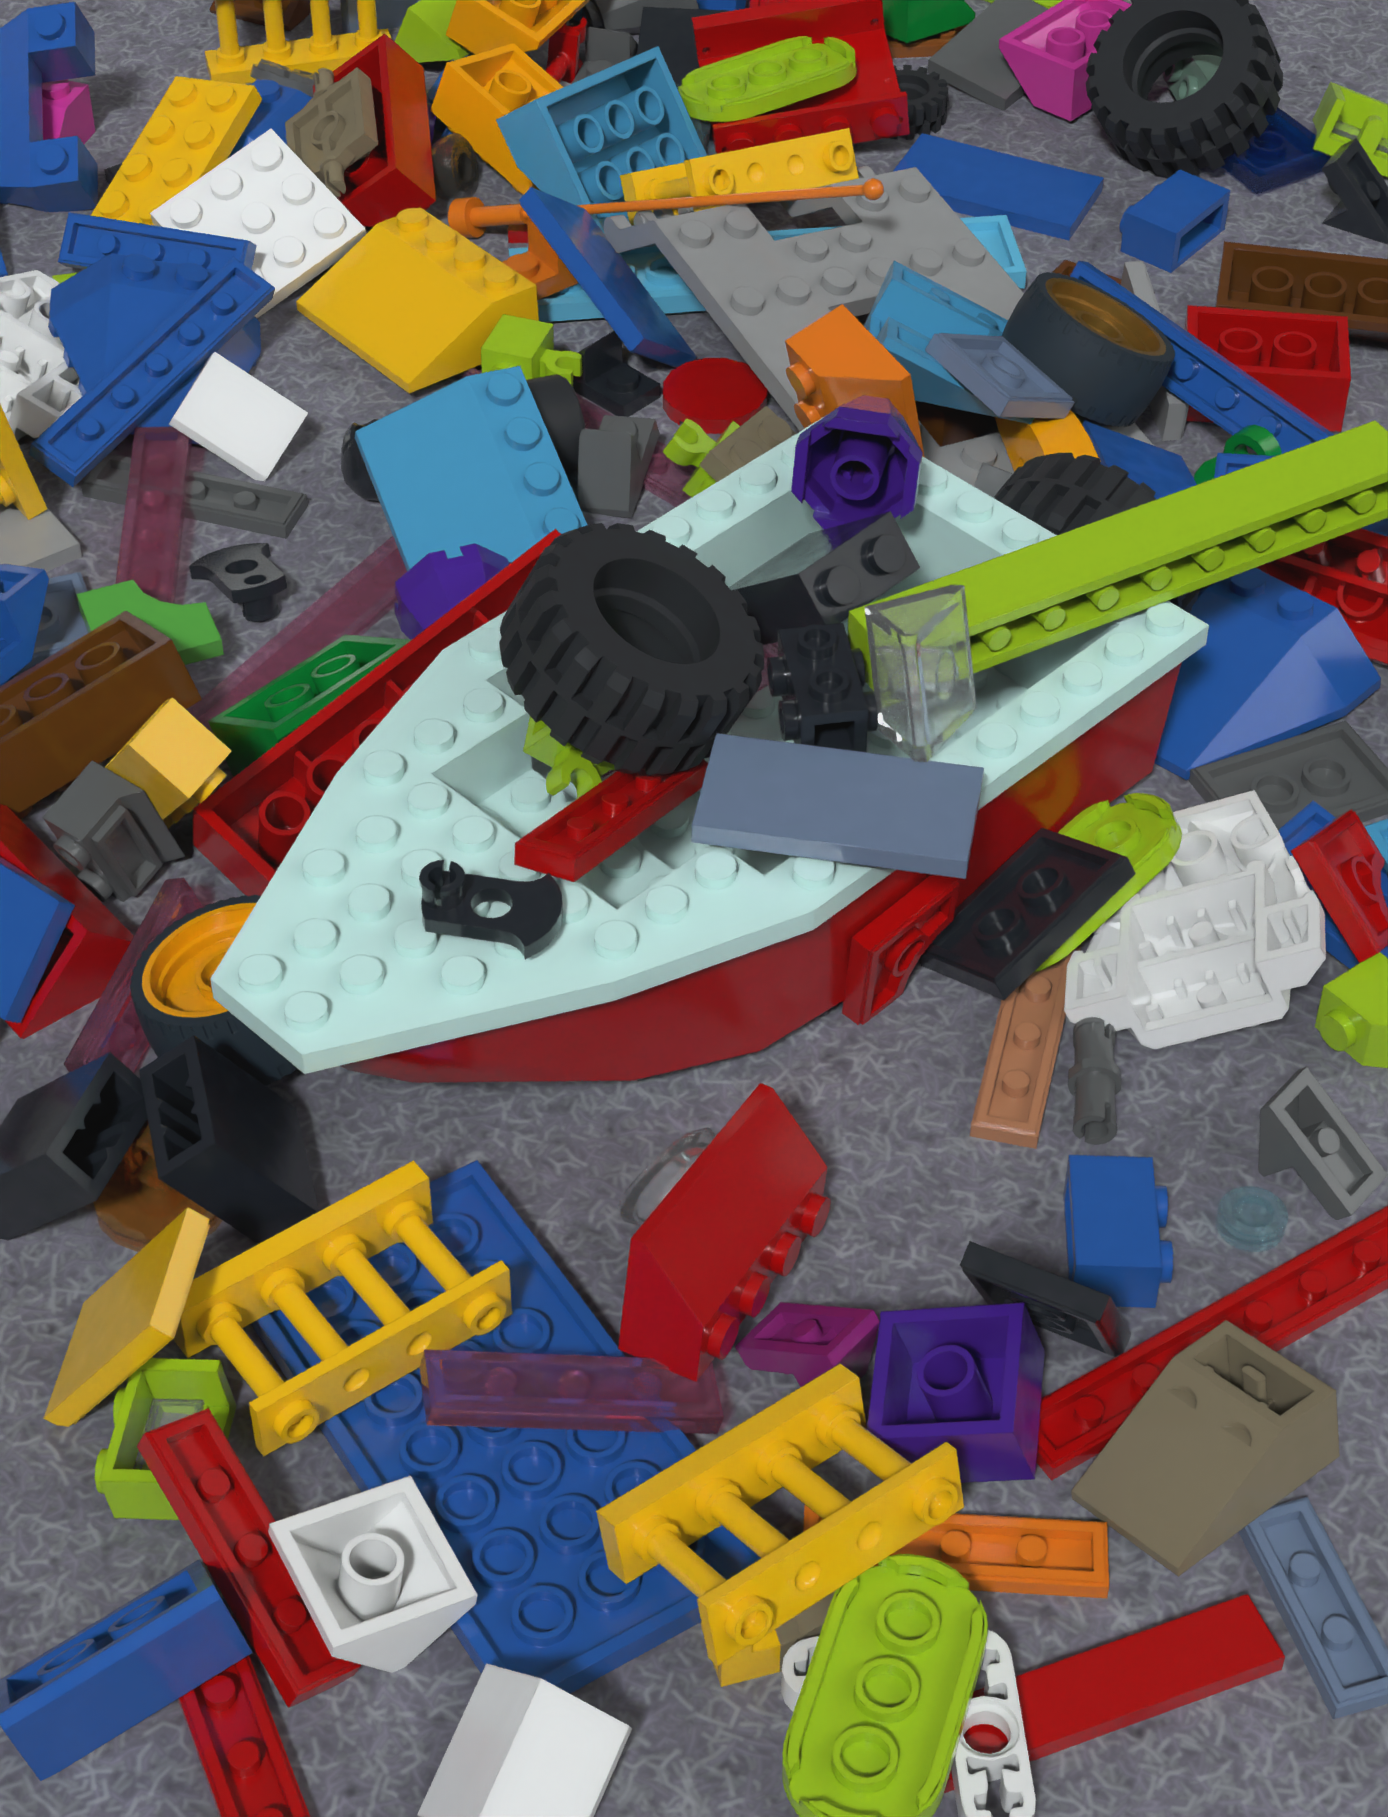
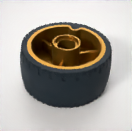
[1002,272,1175,427]

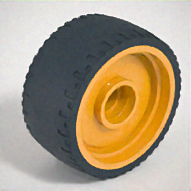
[130,895,297,1086]

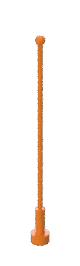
[448,178,884,238]

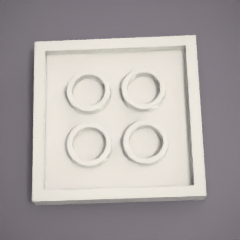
[150,129,366,318]

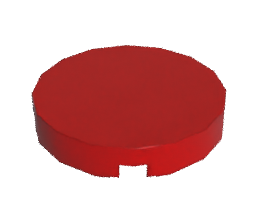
[663,358,767,434]

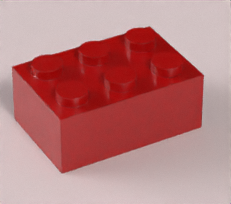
[1184,305,1351,432]

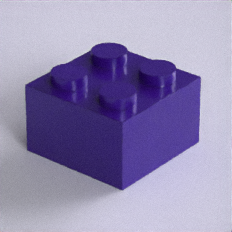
[867,1303,1045,1483]

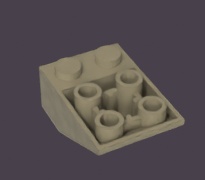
[1071,1320,1340,1577]

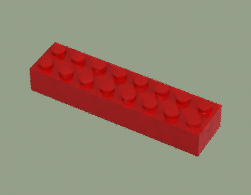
[193,529,561,896]

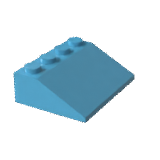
[496,46,707,234]
[355,366,587,571]

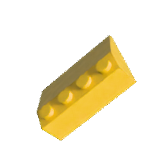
[296,207,539,394]

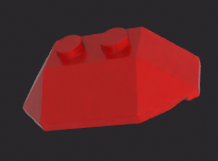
[1256,528,1388,666]

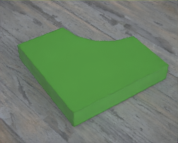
[76,580,224,665]

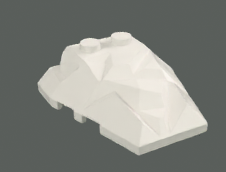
[0,270,82,440]
[1064,790,1326,1049]

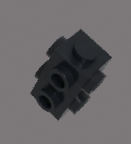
[767,623,878,752]

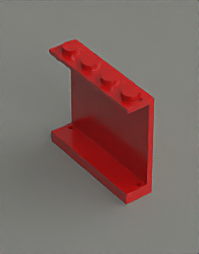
[692,0,910,154]

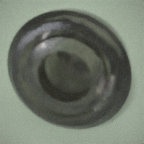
[431,133,479,202]

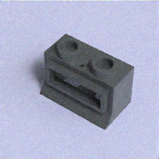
[42,760,185,902]

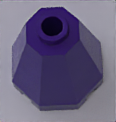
[791,395,923,529]
[394,543,509,640]

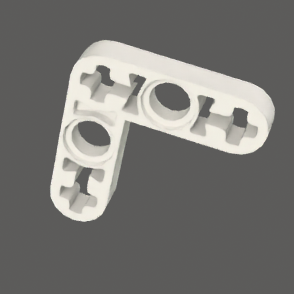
[781,1630,1036,1817]

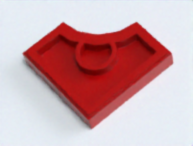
[1291,809,1388,963]
[842,874,960,1025]

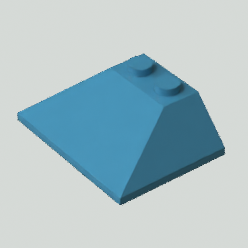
[864,260,1034,424]

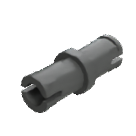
[1068,1017,1122,1145]

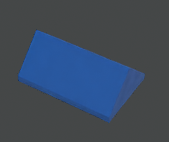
[0,1559,253,1781]

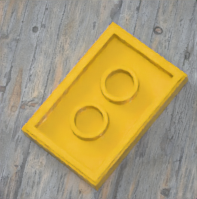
[43,1207,210,1427]

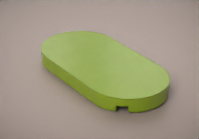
[678,36,857,122]
[1033,793,1182,973]
[782,1554,988,1817]

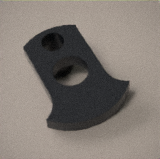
[189,543,287,622]
[419,860,563,959]

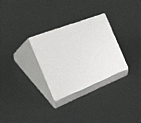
[169,352,308,481]
[268,1476,478,1673]
[417,1664,632,1817]

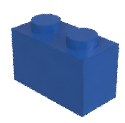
[1119,170,1230,273]
[1063,1155,1173,1308]

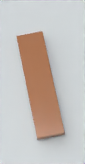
[970,947,1081,1149]

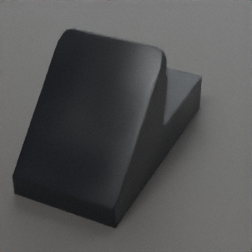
[1321,138,1388,244]
[573,331,661,417]

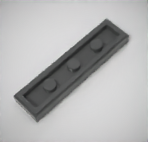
[81,454,308,539]

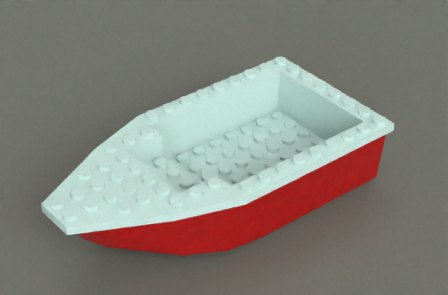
[210,416,1209,1083]

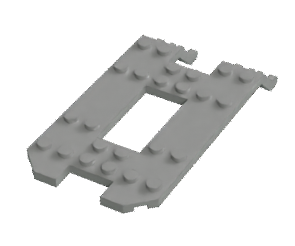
[604,166,1154,486]

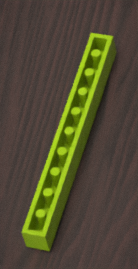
[847,420,1388,706]

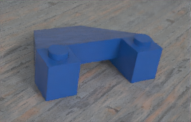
[0,2,98,212]

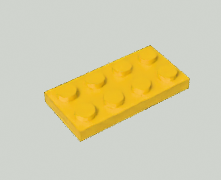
[90,76,263,225]

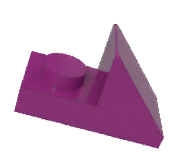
[735,1302,880,1387]

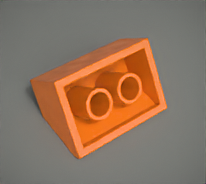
[785,304,925,457]

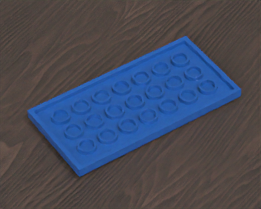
[251,1160,761,1694]

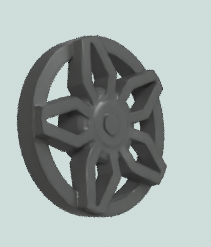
[250,59,315,97]

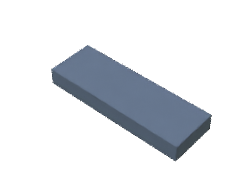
[1239,1497,1388,1719]

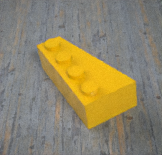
[105,697,231,829]

